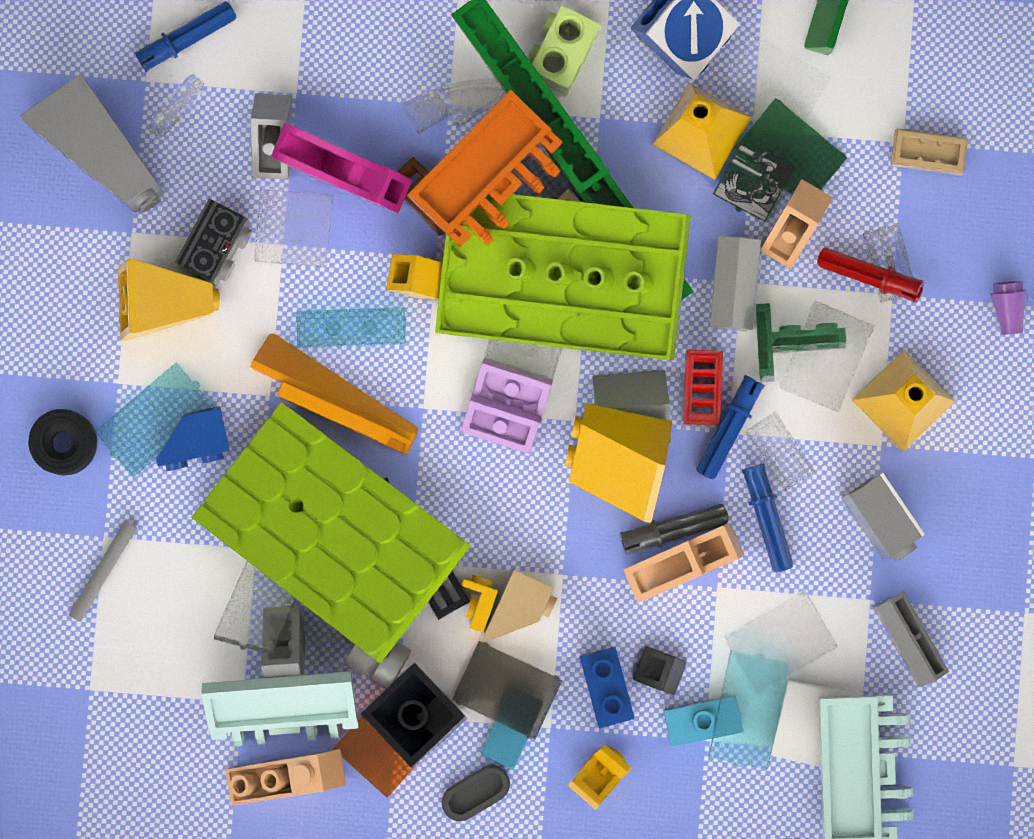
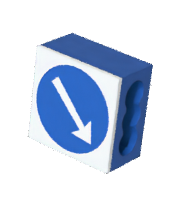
[630,0,740,80]

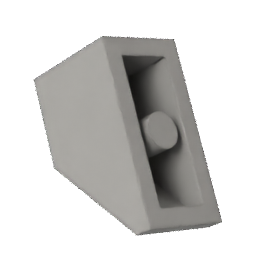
[251,93,292,180]

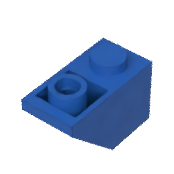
[156,406,230,471]

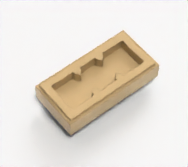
[890,128,968,176]

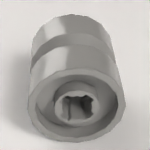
[344,642,412,690]

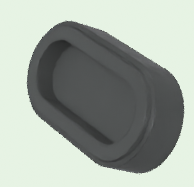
[442,765,510,822]

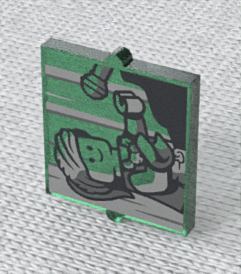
[712,138,796,222]

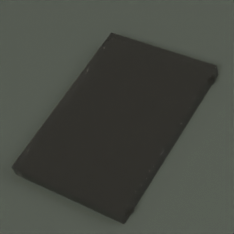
[452,641,563,740]

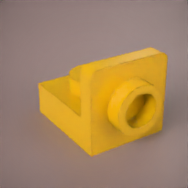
[461,574,498,633]

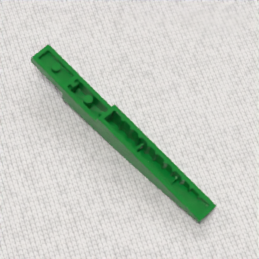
[451,0,694,301]

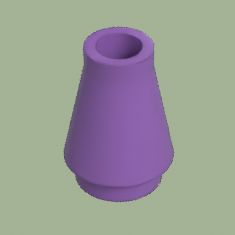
[990,281,1027,335]

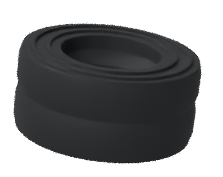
[28,409,97,476]

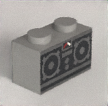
[175,198,252,286]

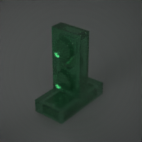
[756,303,846,382]

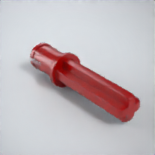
[817,248,925,303]

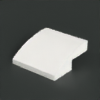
[770,678,860,767]

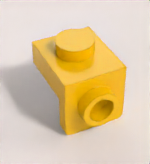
[568,744,631,809]

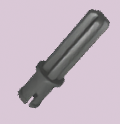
[620,504,729,555]

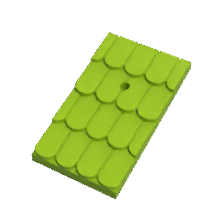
[435,194,691,360]
[191,402,471,664]

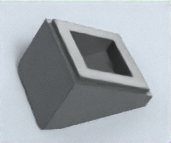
[633,646,686,695]

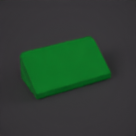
[804,0,849,56]

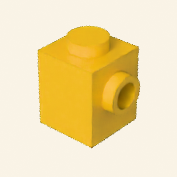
[386,254,443,300]

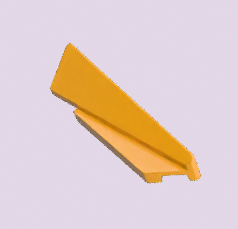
[250,333,418,455]

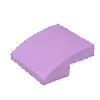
[461,358,553,454]

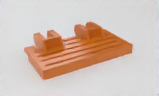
[407,90,563,248]

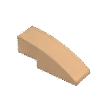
[623,523,745,603]

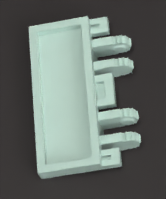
[201,671,359,746]
[818,694,914,839]

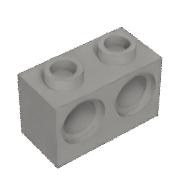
[261,607,305,678]

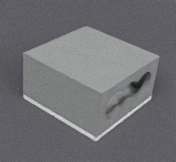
[841,473,925,561]

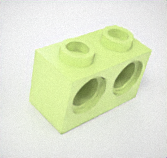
[528,5,601,95]

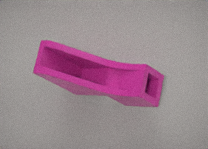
[270,123,413,213]

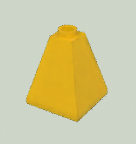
[653,82,752,180]
[118,259,220,341]
[852,350,955,452]

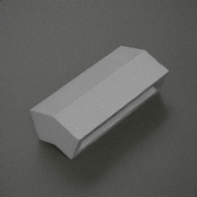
[710,236,761,332]
[873,591,949,687]

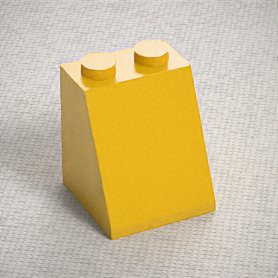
[565,403,672,523]

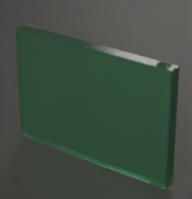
[735,98,847,195]

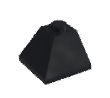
[361,662,468,768]

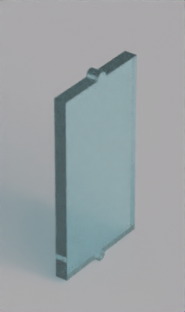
[95,362,215,477]
[708,650,790,770]

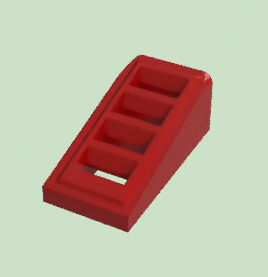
[683,350,723,426]

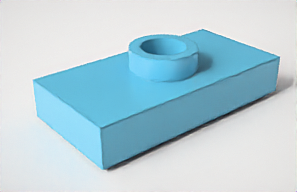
[663,696,743,747]

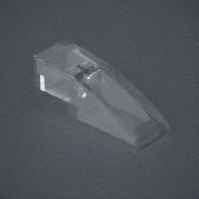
[402,78,506,134]

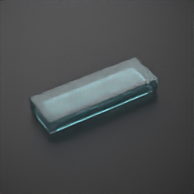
[296,307,407,348]

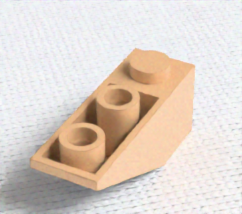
[225,749,346,805]

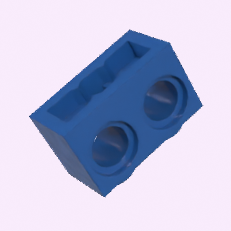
[579,647,635,729]

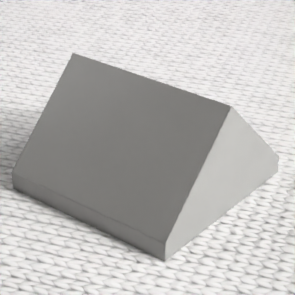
[592,370,671,443]

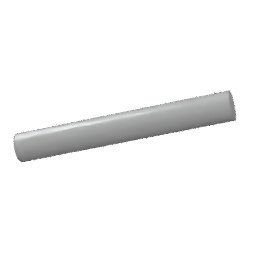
[68,521,137,622]

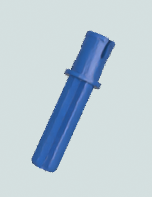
[134,1,237,72]
[696,375,765,479]
[742,463,793,572]

